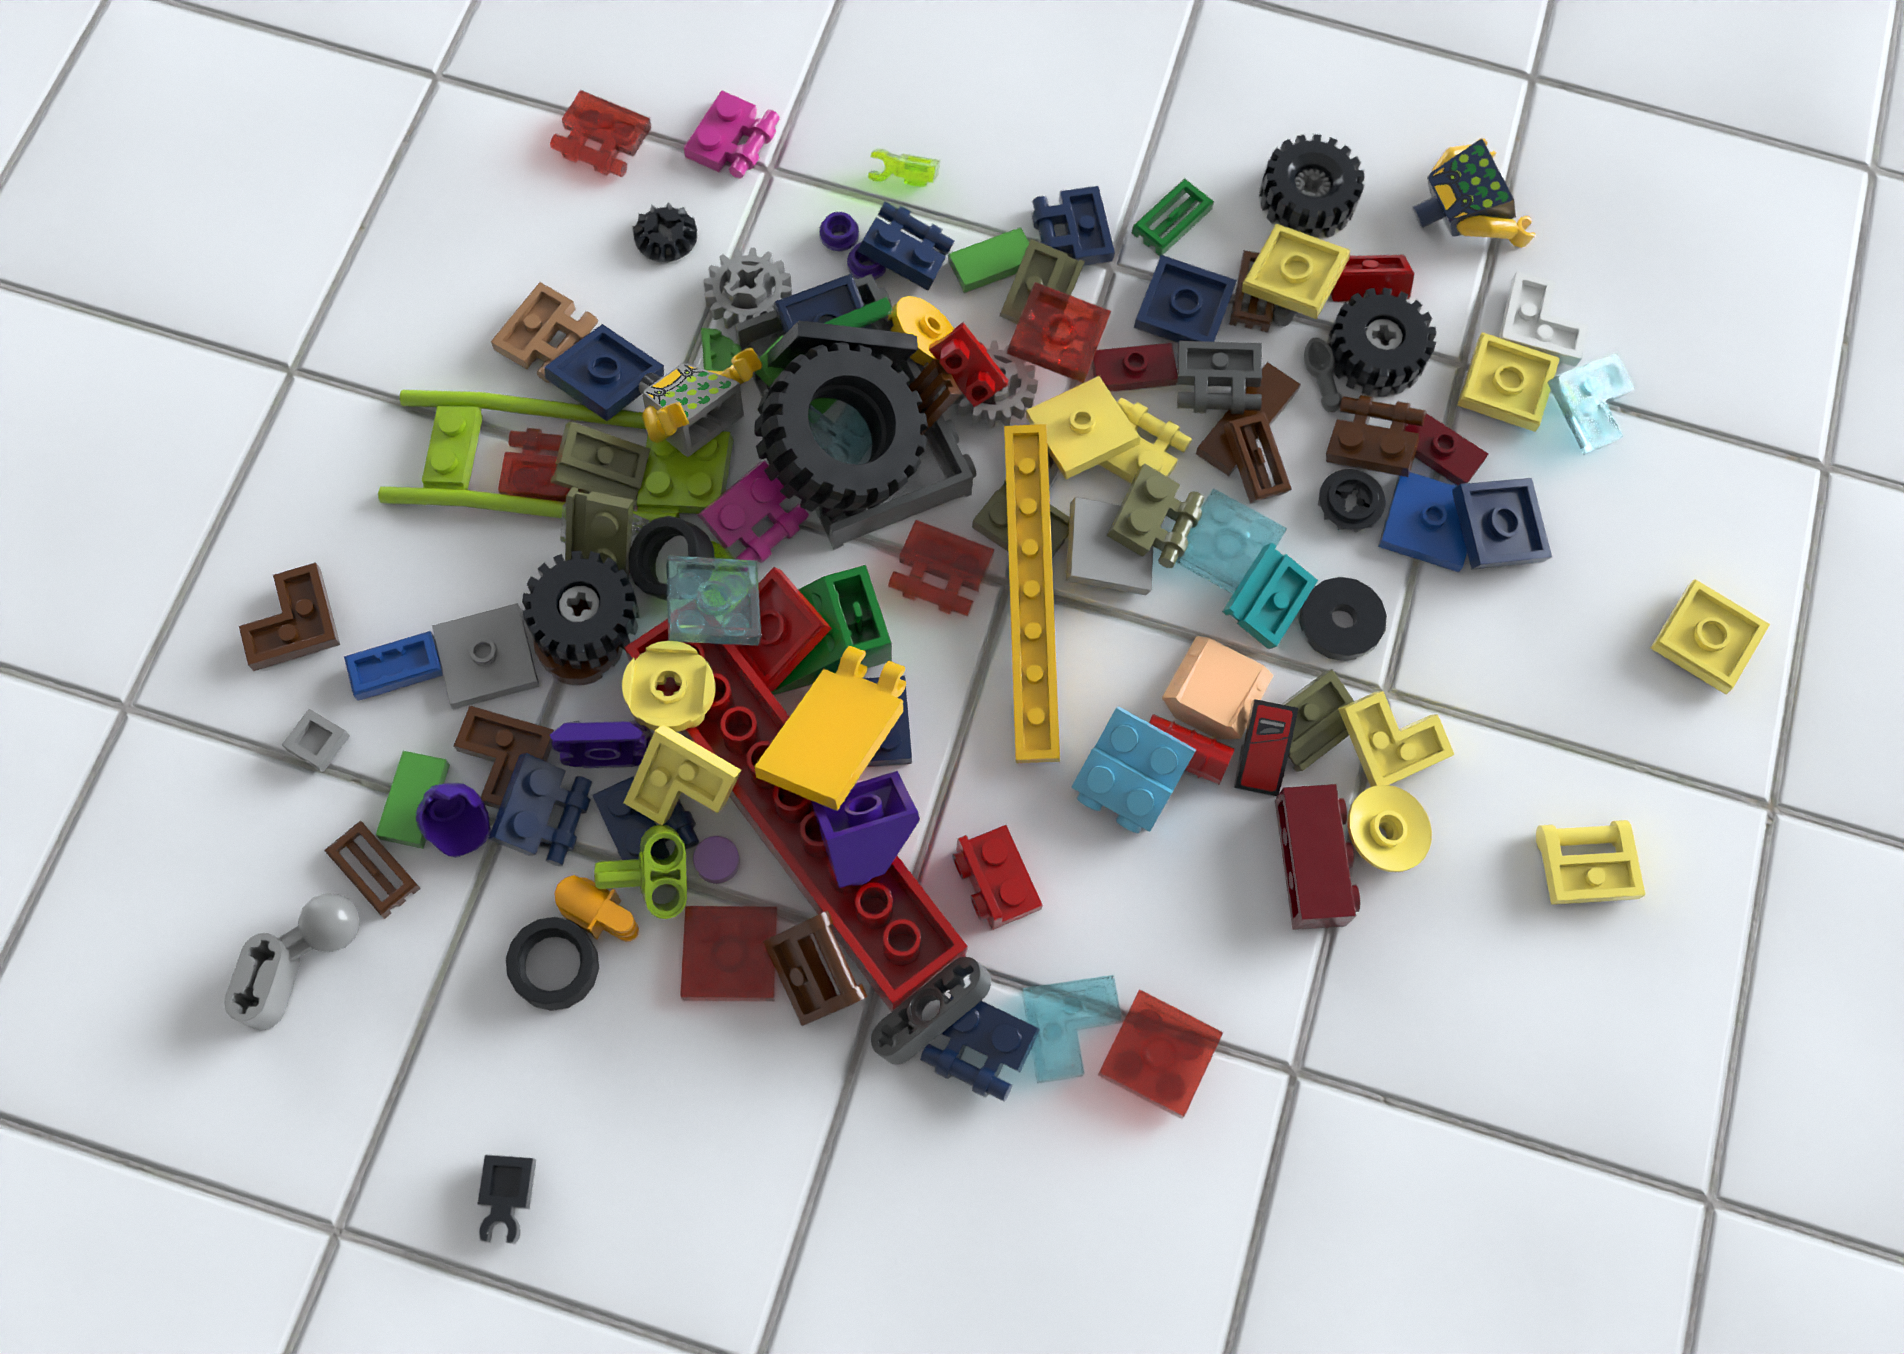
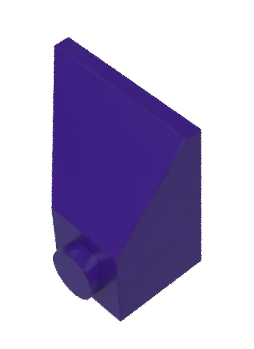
[810,771,920,888]

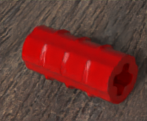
[1149,714,1235,785]

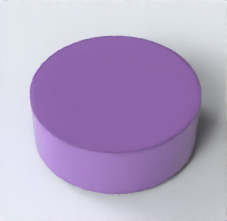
[693,836,740,884]

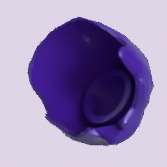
[416,783,491,858]

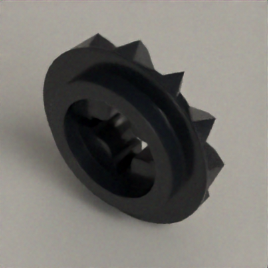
[633,202,698,262]
[1317,469,1386,533]

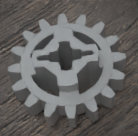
[703,247,792,329]
[953,341,1038,429]

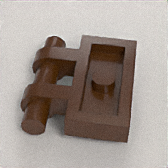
[1326,395,1426,477]

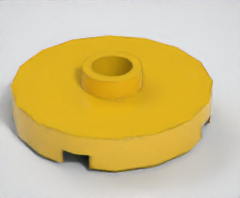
[888,296,954,366]

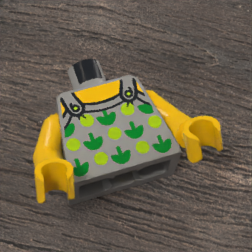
[639,348,763,457]

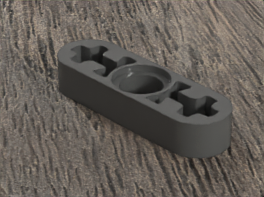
[871,957,991,1065]

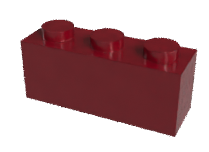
[1275,784,1360,930]

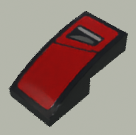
[1234,699,1298,797]

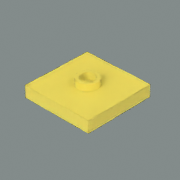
[1242,224,1350,319]
[1457,332,1560,432]
[1026,376,1140,480]
[1650,579,1770,694]

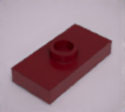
[1090,343,1178,392]
[1405,413,1489,486]

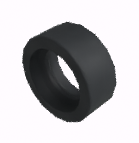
[629,516,715,603]
[505,917,599,1011]

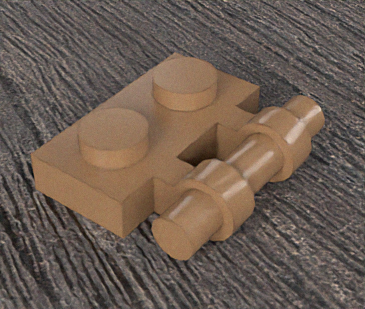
[491,282,598,383]

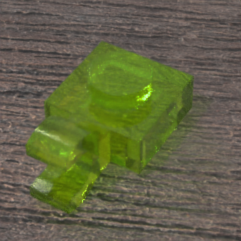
[868,149,941,187]

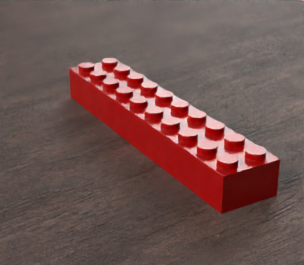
[624,598,968,1012]

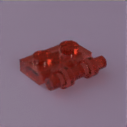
[550,90,652,177]
[498,428,571,502]
[888,519,995,617]

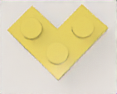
[1338,691,1455,787]
[624,724,742,825]

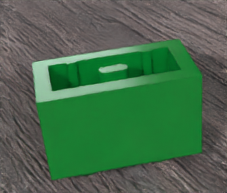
[770,565,892,695]

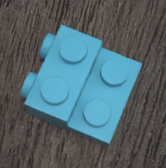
[1071,706,1196,833]

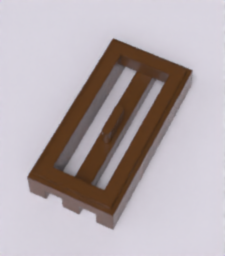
[1229,250,1275,332]
[908,359,961,435]
[1223,412,1292,504]
[324,820,421,919]

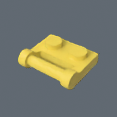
[1536,820,1646,905]

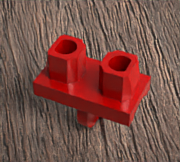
[929,322,1008,407]

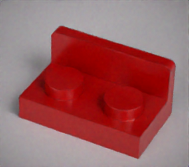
[952,825,1043,930]

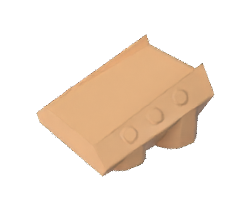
[1162,636,1273,740]

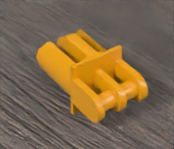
[554,875,639,942]

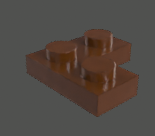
[239,562,340,671]
[454,706,554,809]

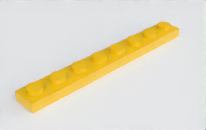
[1004,424,1060,763]

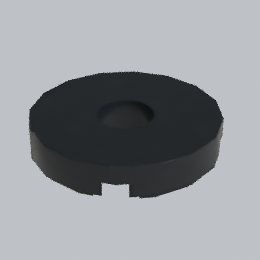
[1299,577,1387,661]

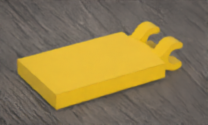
[755,646,906,811]

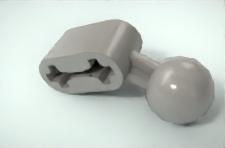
[224,893,360,1030]

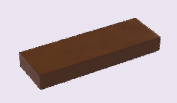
[1195,362,1301,476]

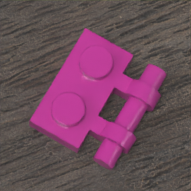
[684,90,780,179]
[698,460,809,571]

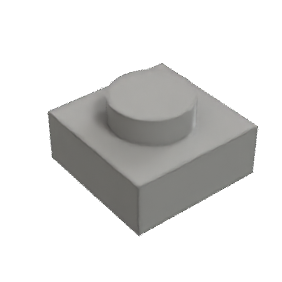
[282,709,350,772]

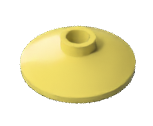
[1347,785,1432,872]

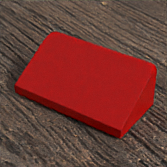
[1330,255,1415,302]

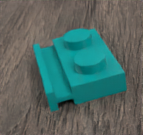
[1222,542,1318,649]

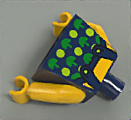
[1412,138,1536,248]

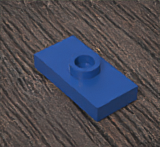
[344,631,443,701]

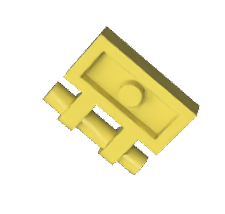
[1098,398,1192,483]

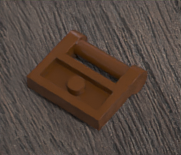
[763,910,868,1026]

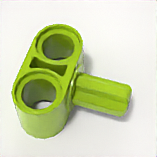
[594,825,687,919]

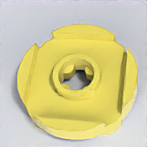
[622,641,715,732]

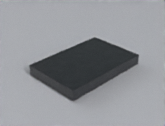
[767,320,918,370]

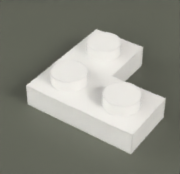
[1499,271,1588,367]

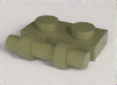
[1106,463,1204,568]

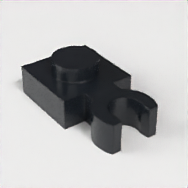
[477,1155,536,1244]

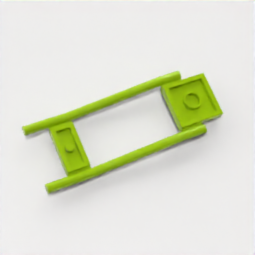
[378,390,733,528]

